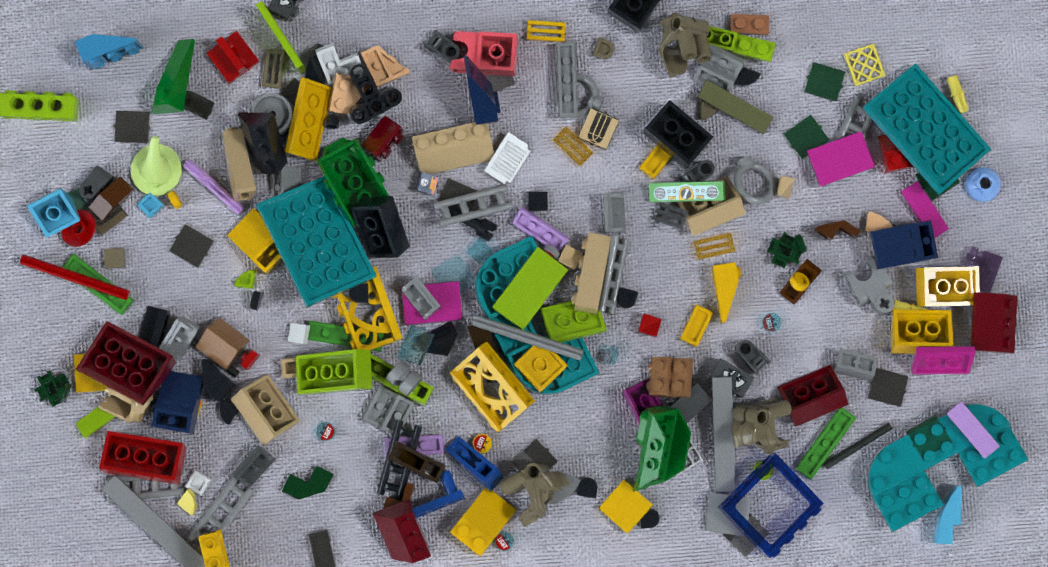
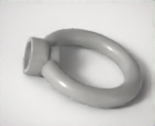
[554,73,604,118]
[733,156,776,205]

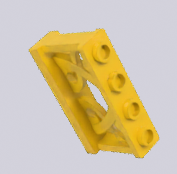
[333,266,402,351]
[449,342,536,432]
[198,529,230,567]

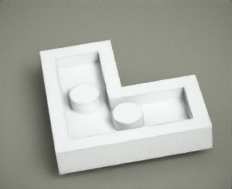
[315,43,362,85]

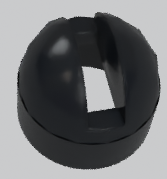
[324,113,340,129]

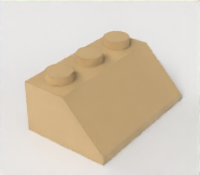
[677,176,746,236]
[231,374,300,446]

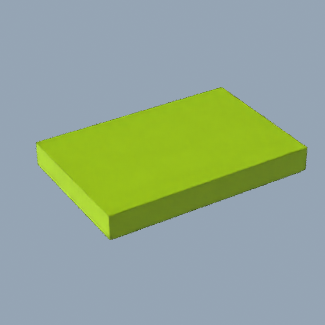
[540,301,607,343]

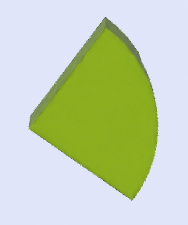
[234,270,257,289]

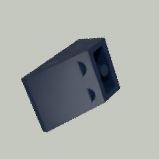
[870,220,938,270]
[151,371,203,434]

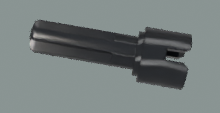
[448,205,498,242]

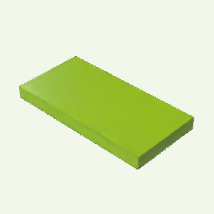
[256,1,306,75]
[492,247,568,330]

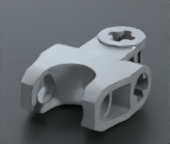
[843,256,894,314]

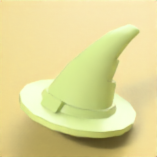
[131,136,182,196]

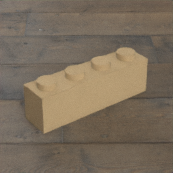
[571,232,611,314]

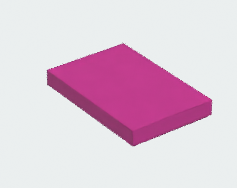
[807,131,875,187]
[402,281,463,325]
[911,346,975,374]

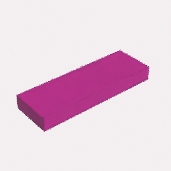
[901,181,949,238]

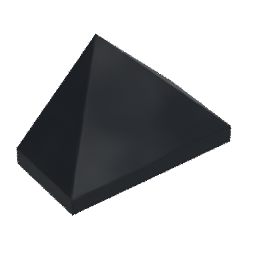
[305,44,326,84]
[417,321,458,356]

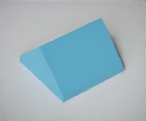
[27,188,81,238]

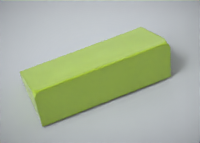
[76,407,116,439]

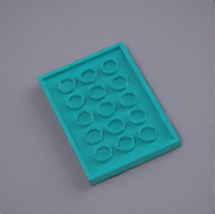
[863,63,991,195]
[256,176,377,308]

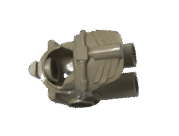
[659,13,712,78]
[732,398,791,454]
[499,463,570,527]

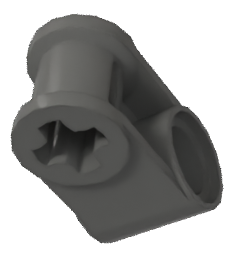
[424,30,461,63]
[678,160,715,182]
[79,165,114,203]
[735,340,771,375]

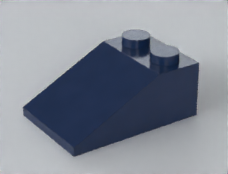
[464,56,501,125]

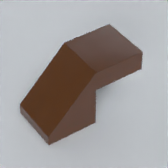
[89,176,134,221]
[814,220,861,241]
[779,259,822,304]
[383,482,415,509]

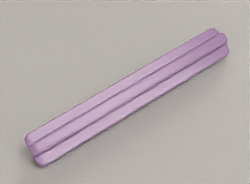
[183,159,245,214]

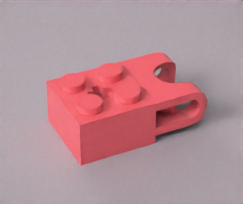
[450,31,519,77]

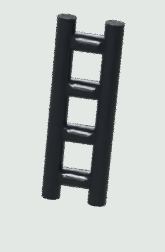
[377,419,422,500]

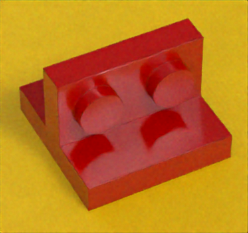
[207,31,260,84]

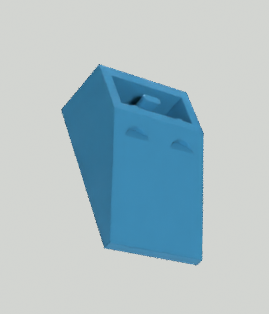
[75,34,144,70]

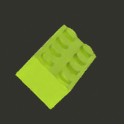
[296,349,372,395]

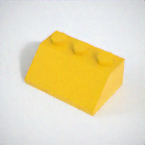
[890,309,953,354]

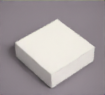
[288,323,310,345]
[185,470,212,496]

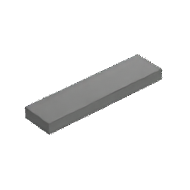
[556,42,578,119]

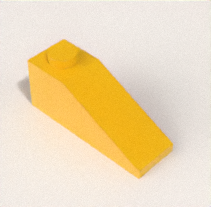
[712,262,741,324]

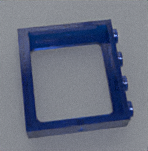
[717,453,824,558]

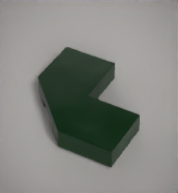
[282,465,334,500]

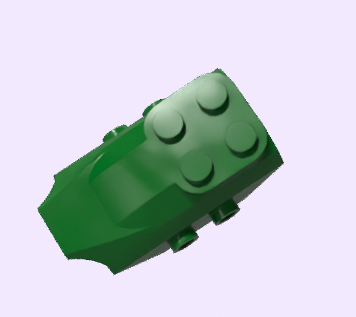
[317,138,389,227]
[633,406,692,492]

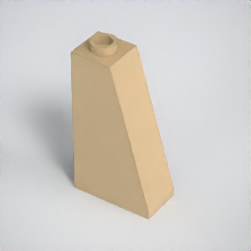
[222,127,256,202]

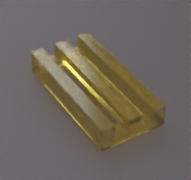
[553,126,593,166]
[694,233,735,260]

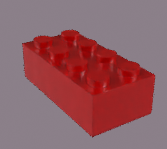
[99,431,187,485]

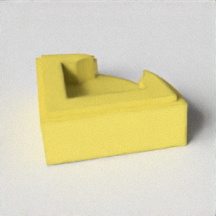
[177,488,197,516]

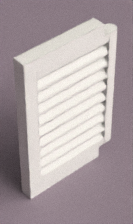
[484,132,531,184]

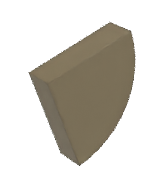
[700,101,717,121]

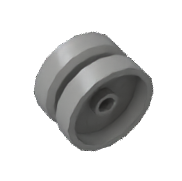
[251,93,295,137]

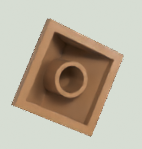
[196,317,250,370]

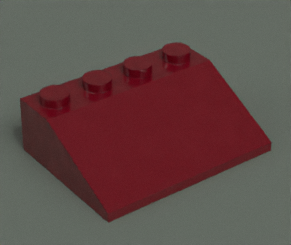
[76,321,176,406]

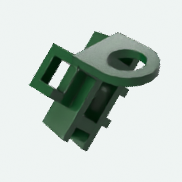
[767,232,807,268]
[34,370,72,407]

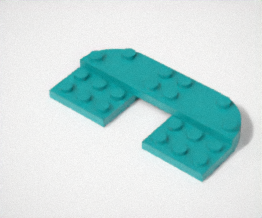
[475,236,600,395]
[868,404,1029,532]

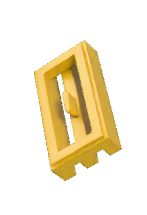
[527,20,566,43]

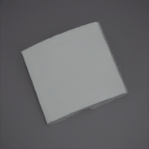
[693,44,745,92]
[361,385,415,434]
[705,492,751,536]

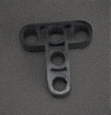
[348,62,402,124]

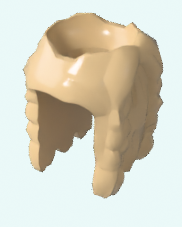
[99,387,153,423]

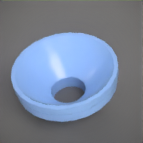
[965,167,1001,202]

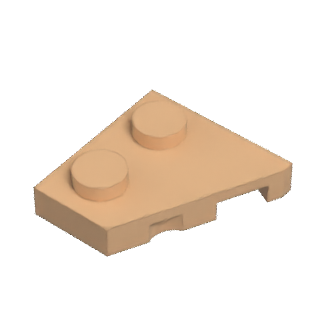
[360,45,410,88]
[328,73,370,115]

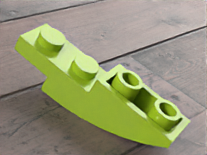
[707,26,776,63]

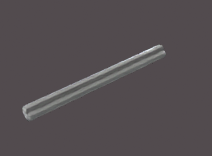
[472,315,583,360]

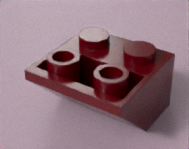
[361,116,404,162]

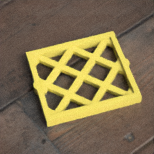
[844,44,885,86]

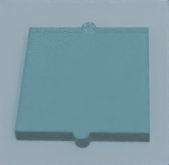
[432,255,475,293]
[398,325,434,366]

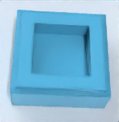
[137,193,164,218]

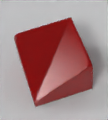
[638,313,662,338]

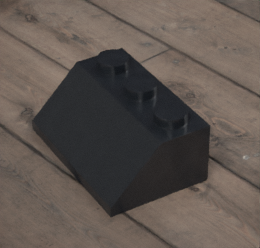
[238,112,288,174]
[350,196,410,258]

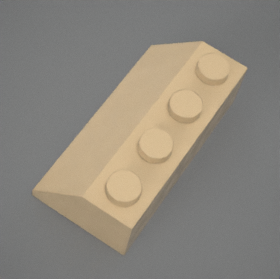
[412,122,494,174]

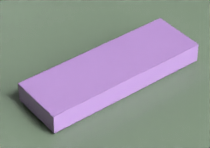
[512,206,570,253]
[946,401,1000,459]
[385,434,444,456]

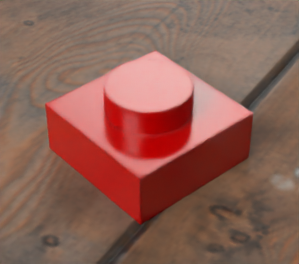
[240,350,260,370]

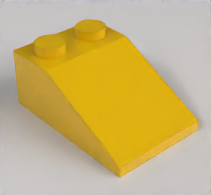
[916,266,980,307]
[450,488,516,556]

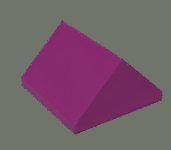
[622,378,663,425]

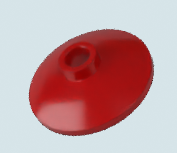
[61,210,96,247]

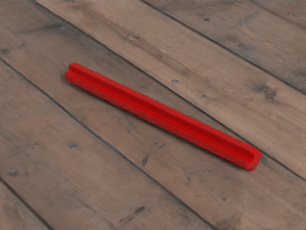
[20,255,130,300]

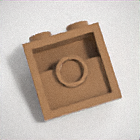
[646,357,693,398]

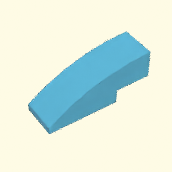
[933,486,962,544]

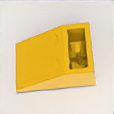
[227,208,282,275]

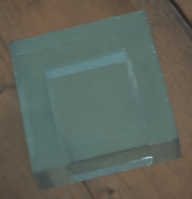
[466,238,493,265]

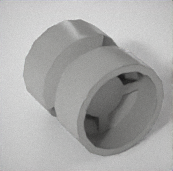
[386,360,423,396]

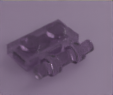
[964,246,1003,293]

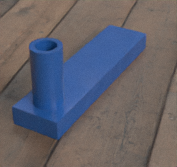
[413,471,465,518]

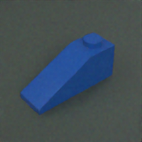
[445,436,504,492]

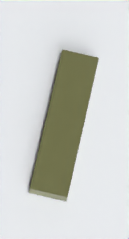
[697,80,773,134]

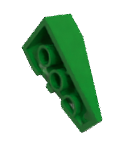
[152,39,195,114]

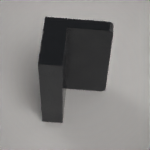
[139,306,170,348]

